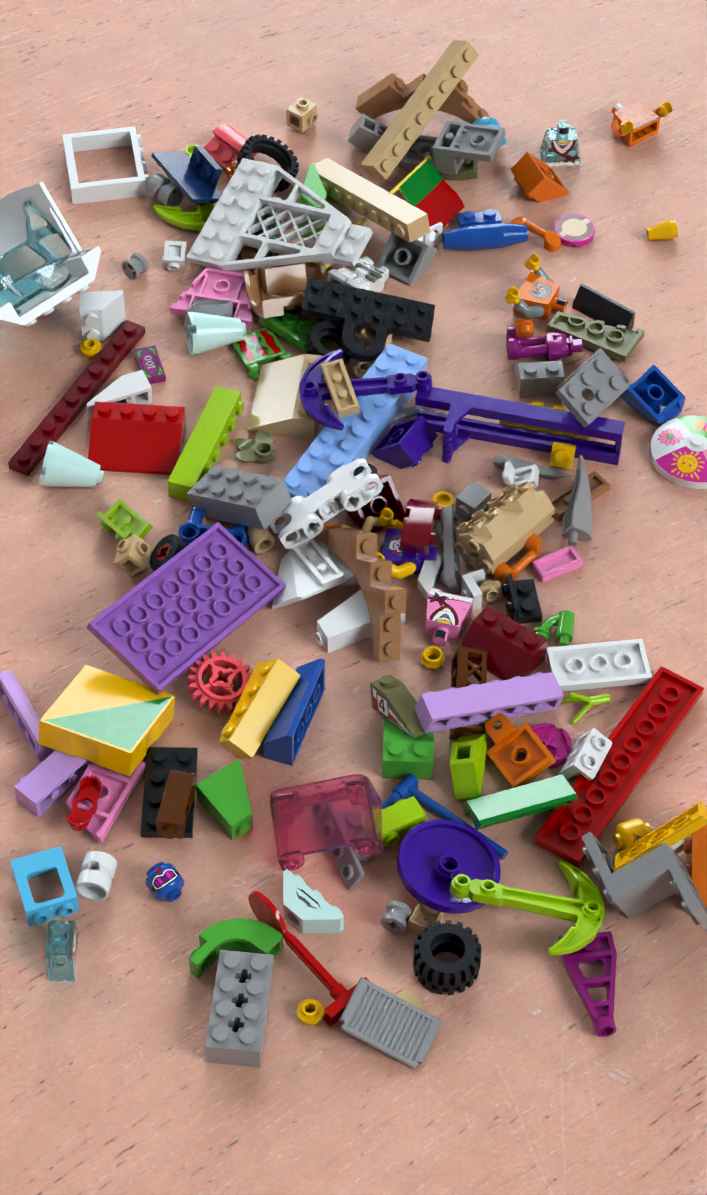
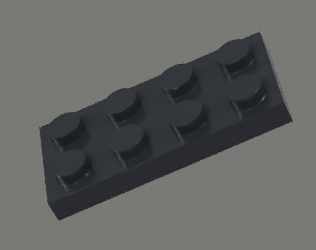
[141,747,198,838]

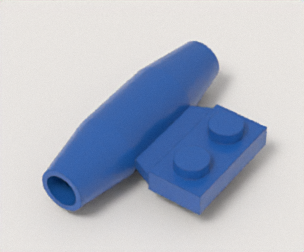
[442,209,528,251]

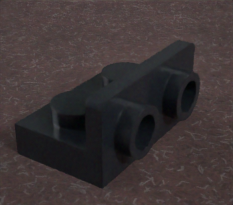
[502,573,542,624]

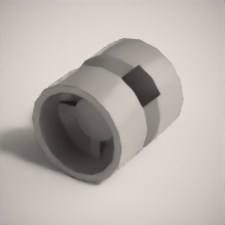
[145,173,184,206]

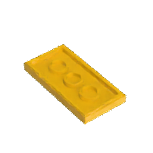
[614,801,707,872]

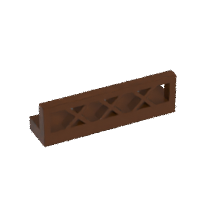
[449,646,487,740]

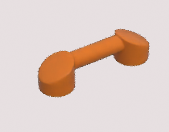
[510,216,561,252]
[515,318,534,338]
[493,534,542,583]

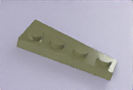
[547,312,645,363]

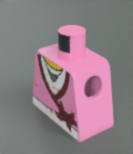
[425,589,474,646]

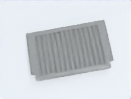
[340,977,443,1069]

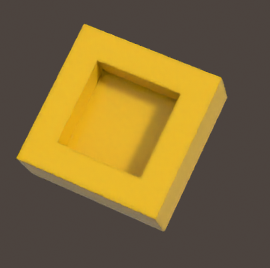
[549,442,576,469]

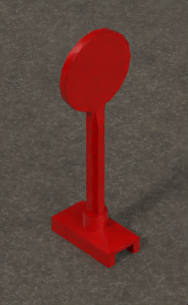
[248,891,369,1028]

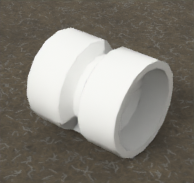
[75,851,118,901]

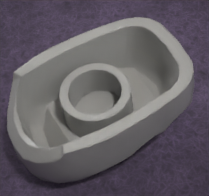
[186,299,233,317]

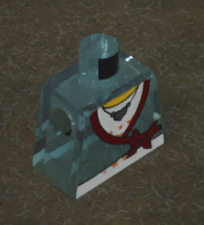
[539,120,581,166]
[45,920,79,981]

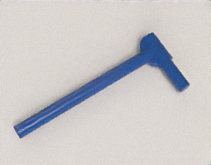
[377,773,508,860]

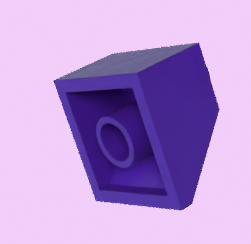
[371,415,438,469]

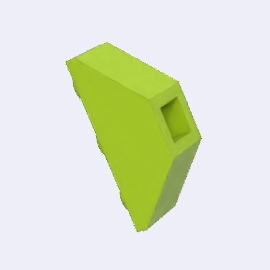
[450,733,488,802]

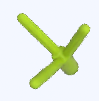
[561,692,611,725]

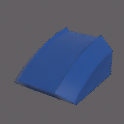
[620,365,685,424]

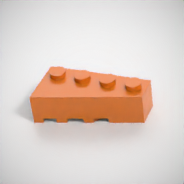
[684,805,707,907]

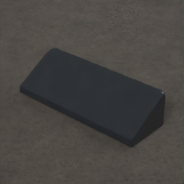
[572,284,635,330]

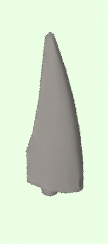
[561,455,593,546]

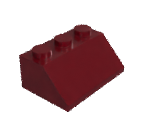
[461,606,547,680]

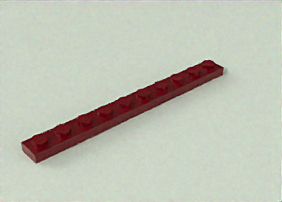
[8,320,145,476]

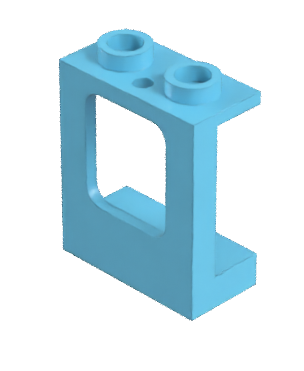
[10,846,80,926]

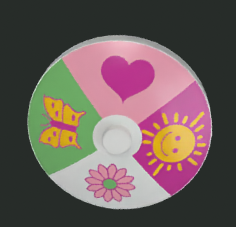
[650,416,707,489]

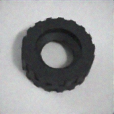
[305,321,351,366]

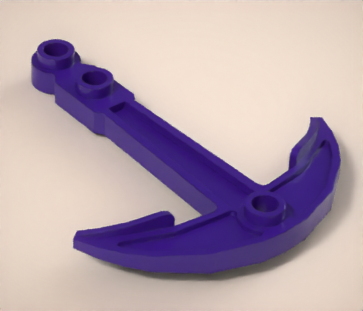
[299,349,433,430]

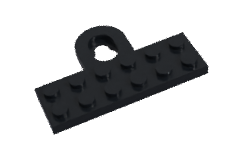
[301,277,435,361]

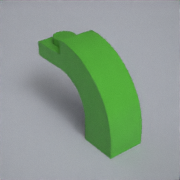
[189,918,283,979]

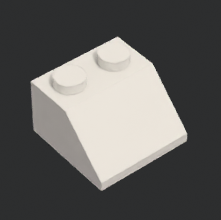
[79,290,126,341]

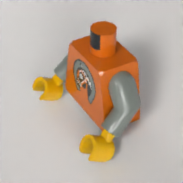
[505,253,568,320]

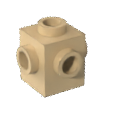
[286,97,318,133]
[114,534,152,577]

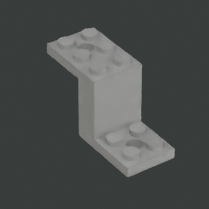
[555,348,630,428]
[581,832,707,931]

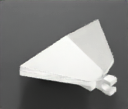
[272,531,355,610]

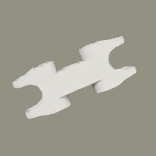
[270,459,383,549]

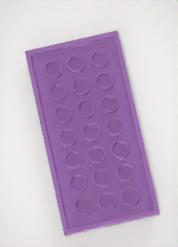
[87,522,286,695]

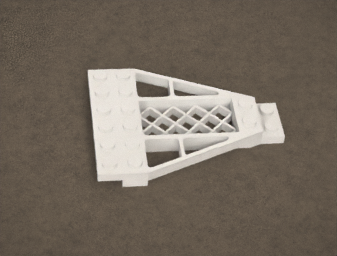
[186,158,373,271]

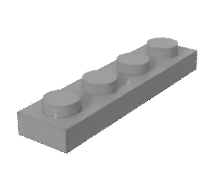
[440,506,461,594]

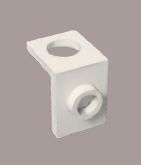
[418,222,443,246]

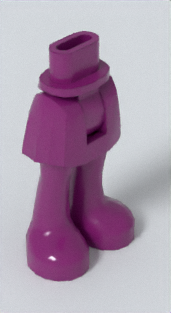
[506,326,583,361]

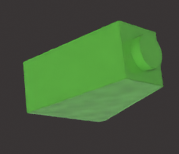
[196,759,253,840]

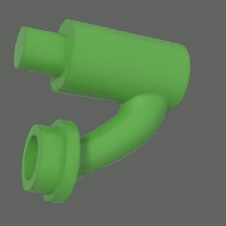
[532,610,575,646]

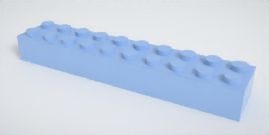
[284,343,428,498]

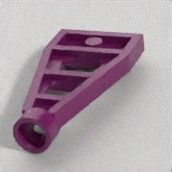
[558,931,617,1037]

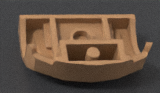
[244,263,327,318]

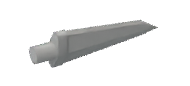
[493,455,571,479]

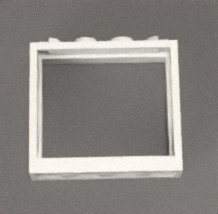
[62,127,149,204]

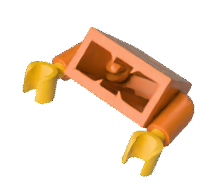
[611,102,673,147]

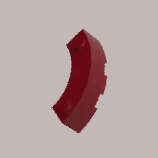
[400,499,442,554]

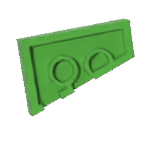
[258,310,328,353]

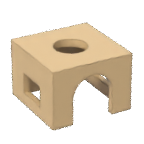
[408,902,444,934]

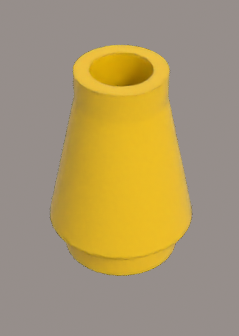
[646,219,678,241]

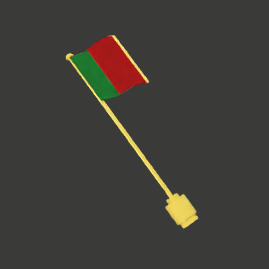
[307,155,465,271]

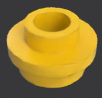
[80,339,102,359]
[420,646,445,669]
[297,999,324,1026]

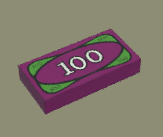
[134,345,166,384]

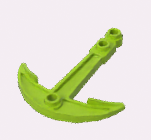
[153,144,214,231]
[450,860,605,956]

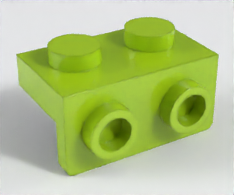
[96,498,153,541]

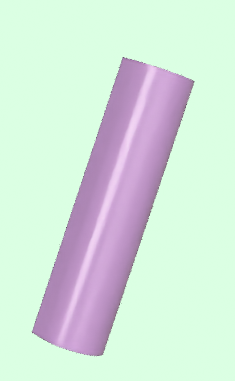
[0,671,54,760]

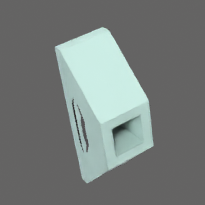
[283,869,344,934]

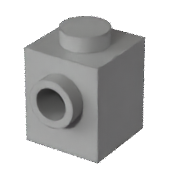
[455,481,491,521]

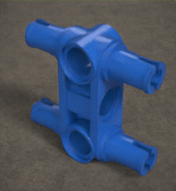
[178,507,248,548]

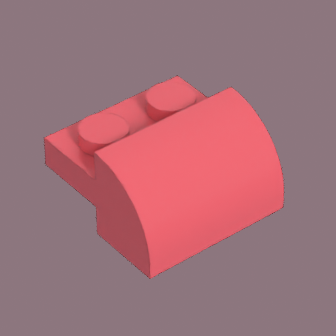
[203,125,258,174]

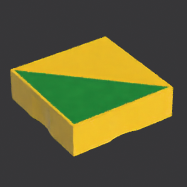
[38,665,175,777]

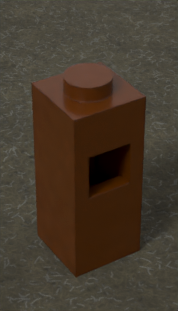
[156,770,196,839]

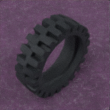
[237,134,299,193]

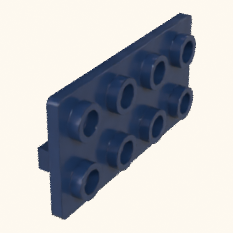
[151,146,223,204]

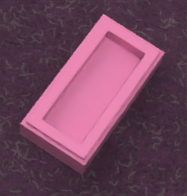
[530,545,584,583]

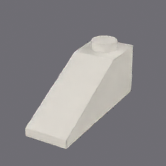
[87,370,153,422]

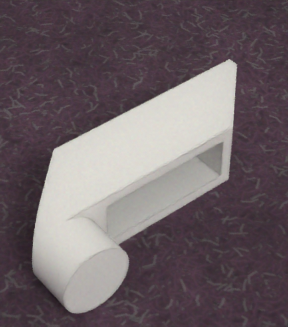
[417,554,442,601]

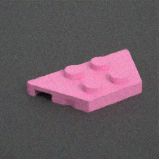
[66,761,146,844]

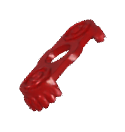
[66,775,102,831]

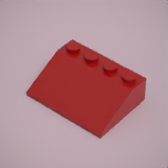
[88,402,186,475]

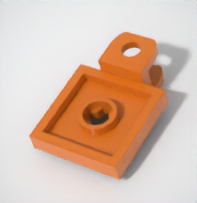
[485,713,557,788]

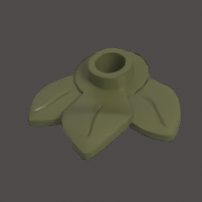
[235,429,276,463]

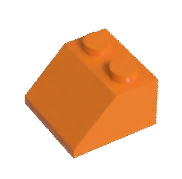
[510,152,569,202]

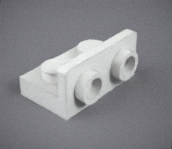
[558,728,612,780]

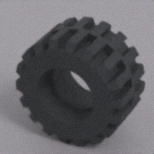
[413,920,481,995]

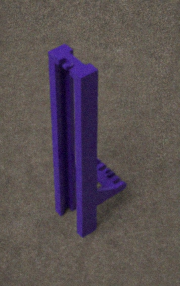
[415,387,625,465]

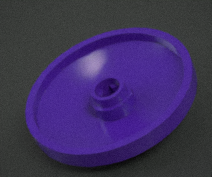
[397,820,501,914]

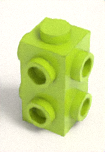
[366,796,426,849]

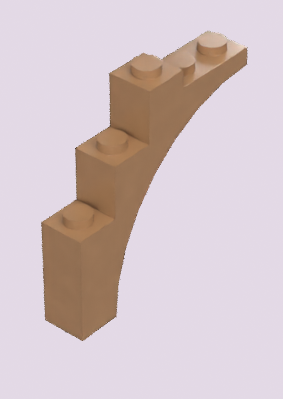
[356,73,489,124]
[328,528,406,662]

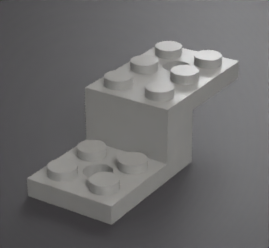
[399,120,506,175]

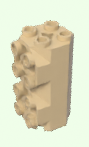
[454,481,555,575]

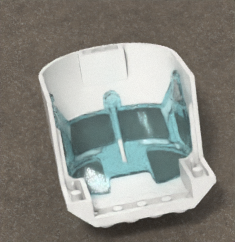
[0,182,101,328]

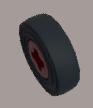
[149,534,186,572]

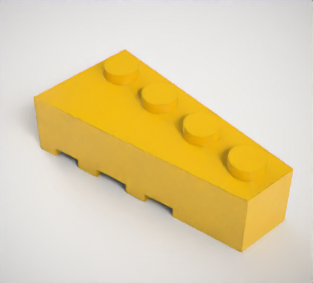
[219,658,301,759]

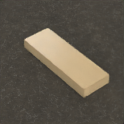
[320,359,361,418]

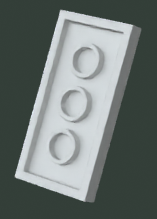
[546,639,652,692]

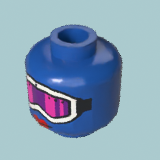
[145,862,185,902]

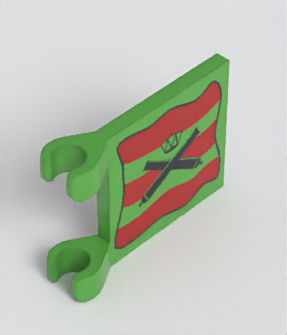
[231,328,291,380]

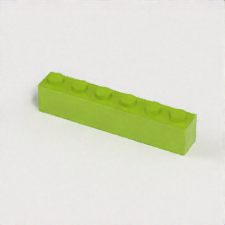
[167,386,244,502]

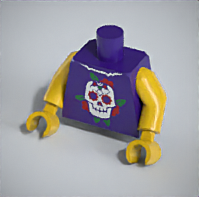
[377,508,437,579]

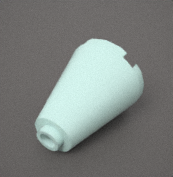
[185,311,246,355]
[39,441,104,488]

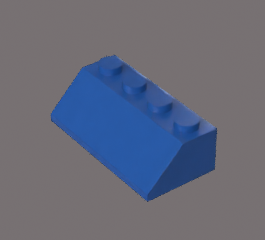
[261,659,325,766]

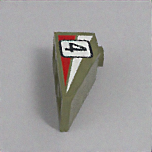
[370,675,426,739]

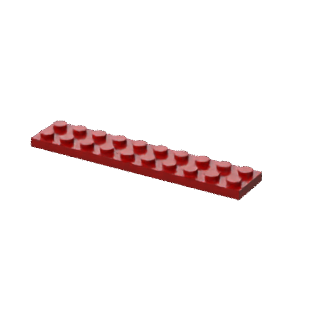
[534,666,704,867]

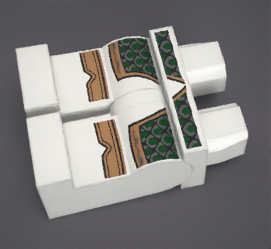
[327,257,389,293]

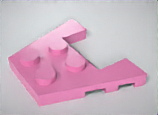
[170,267,253,328]

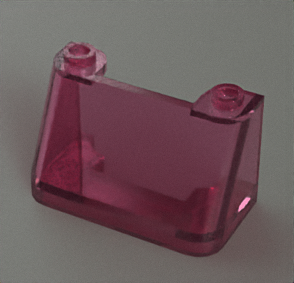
[270,774,383,871]

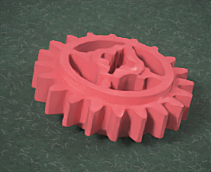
[186,651,252,715]

